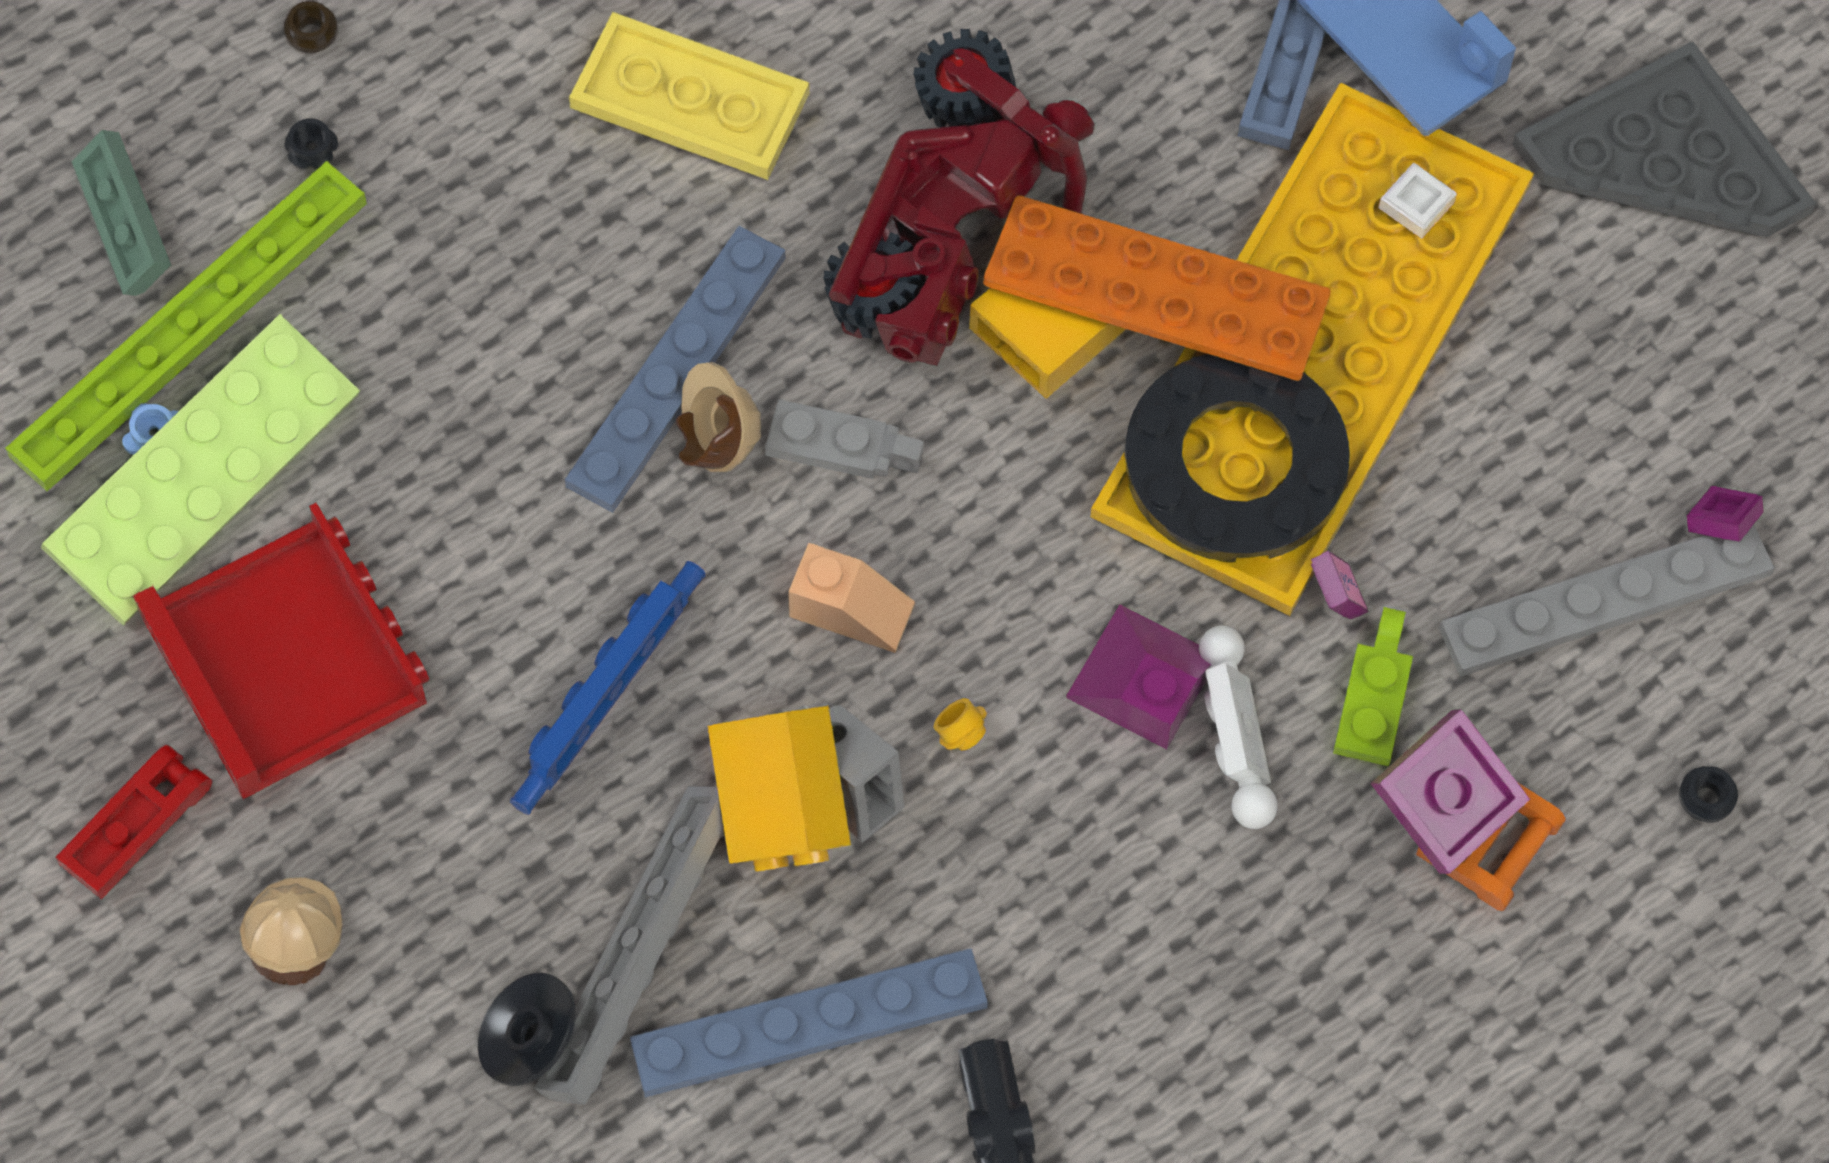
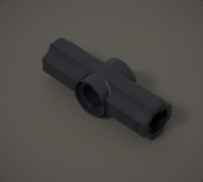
[958,1039,1035,1163]

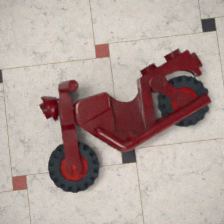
[823,29,1095,366]

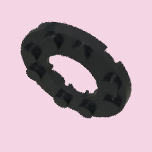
[1124,354,1350,562]

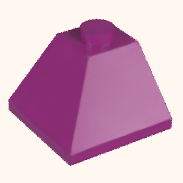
[1066,604,1211,750]

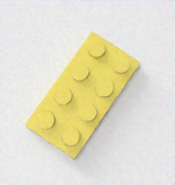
[569,12,810,180]

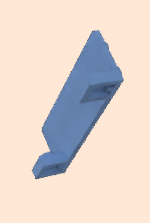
[1297,0,1516,136]

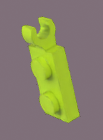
[1333,607,1413,766]

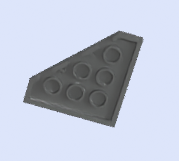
[1512,41,1816,237]

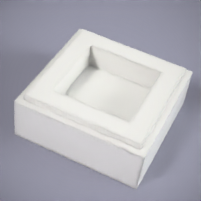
[1379,162,1457,239]

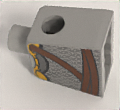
[796,705,905,843]

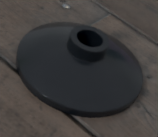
[478,973,576,1086]

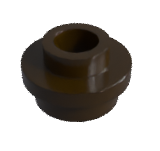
[284,1,338,53]

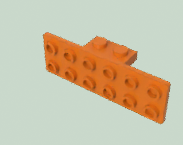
[983,196,1331,380]

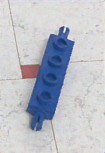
[510,561,706,815]

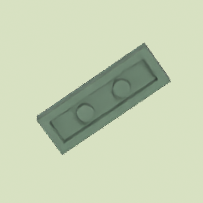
[71,130,171,296]

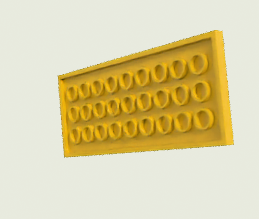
[1090,82,1534,616]

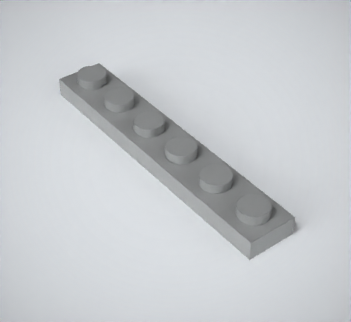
[1439,525,1775,677]
[534,786,725,1105]

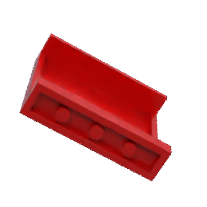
[133,502,430,799]

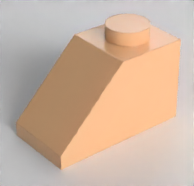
[788,543,915,653]

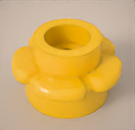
[933,698,987,751]

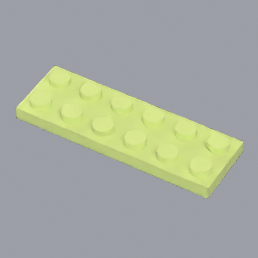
[41,314,360,626]

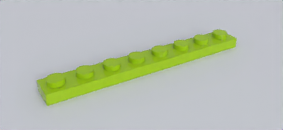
[5,161,367,492]

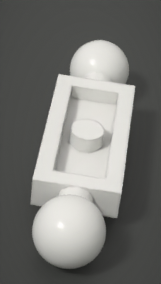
[1199,625,1278,829]

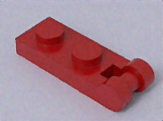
[55,745,212,900]

